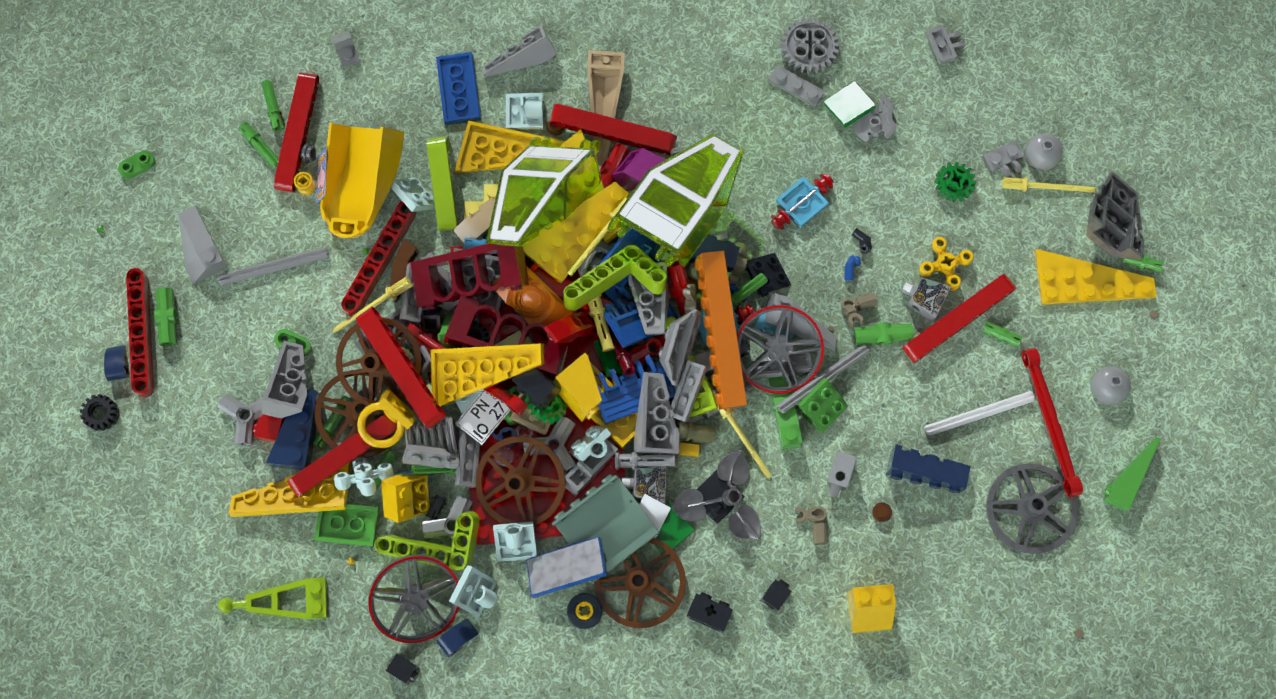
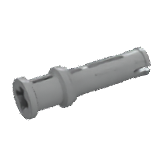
[615,452,675,470]

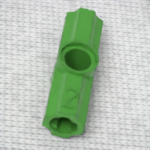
[154,287,178,346]
[854,322,914,345]

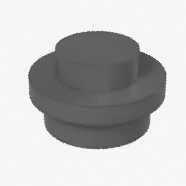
[300,144,316,163]

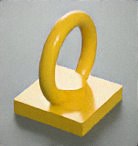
[357,388,417,448]

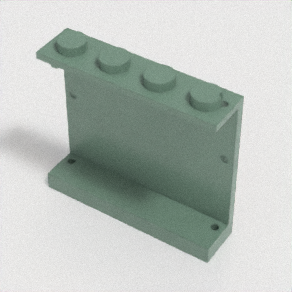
[552,474,660,582]

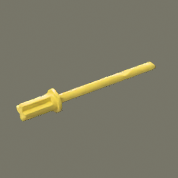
[1001,177,1096,193]
[567,198,629,276]
[333,277,413,333]
[718,405,772,479]

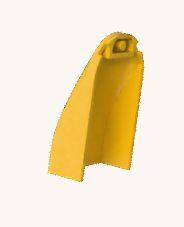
[320,123,405,239]

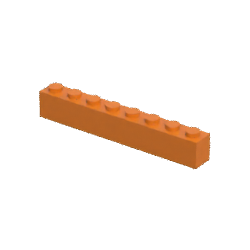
[695,251,747,410]

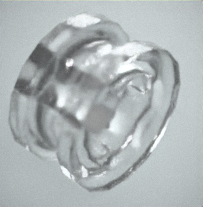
[516,424,534,437]

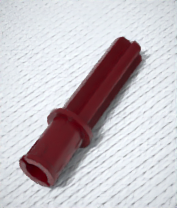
[609,328,635,376]

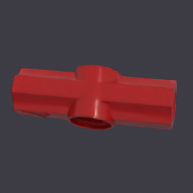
[599,143,630,188]
[667,260,693,317]
[629,331,666,367]

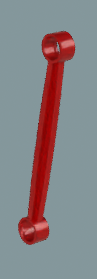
[403,323,528,416]
[1022,348,1083,497]

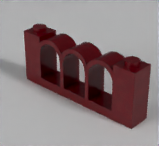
[410,239,529,311]
[444,295,569,381]

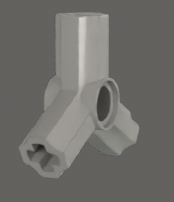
[217,394,264,446]
[524,417,576,474]
[422,496,478,547]

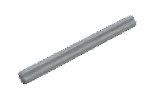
[218,247,329,285]
[777,344,870,413]

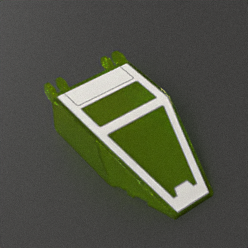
[608,134,744,267]
[487,137,601,247]

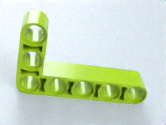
[427,136,458,232]
[563,245,667,311]
[375,511,480,570]

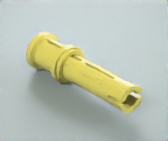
[588,294,615,352]

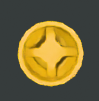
[294,172,316,195]

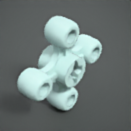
[334,457,394,496]

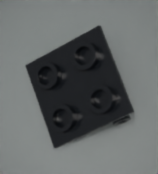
[745,253,791,298]
[696,470,745,524]

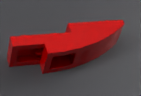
[544,312,597,343]

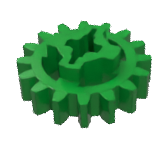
[934,162,976,203]
[525,394,567,424]

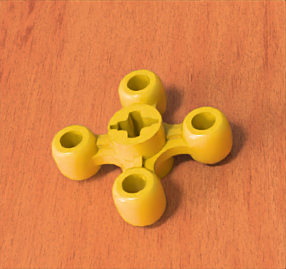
[919,237,974,291]

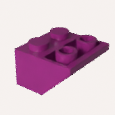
[612,148,667,191]

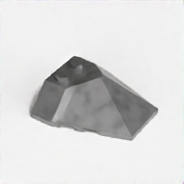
[1086,172,1144,260]

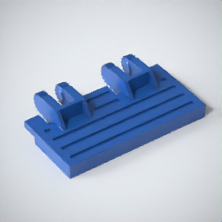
[597,222,661,303]
[604,296,679,348]
[597,355,676,425]

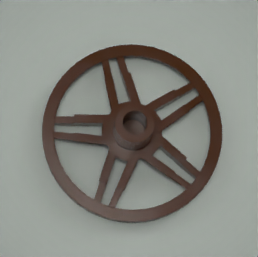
[336,317,423,404]
[315,372,404,458]
[476,436,566,525]
[594,538,686,628]

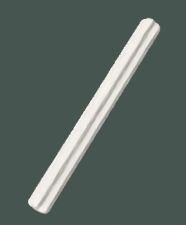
[924,391,1035,436]

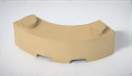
[454,184,528,243]

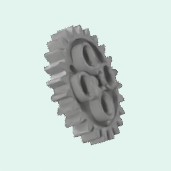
[780,17,840,75]

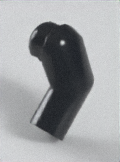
[852,228,872,254]

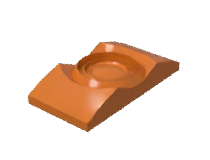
[492,266,574,326]

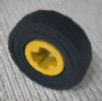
[567,593,602,629]

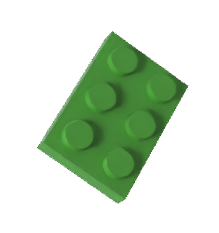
[314,504,380,547]

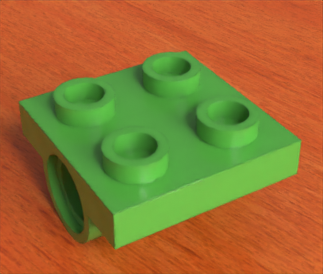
[798,378,848,433]

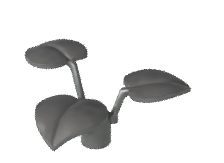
[672,450,760,539]

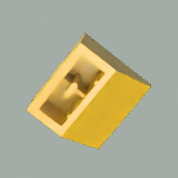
[381,474,430,523]

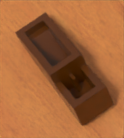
[390,240,419,303]

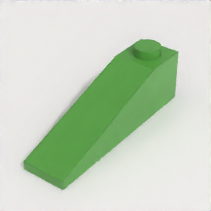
[768,376,803,450]
[1103,437,1160,511]

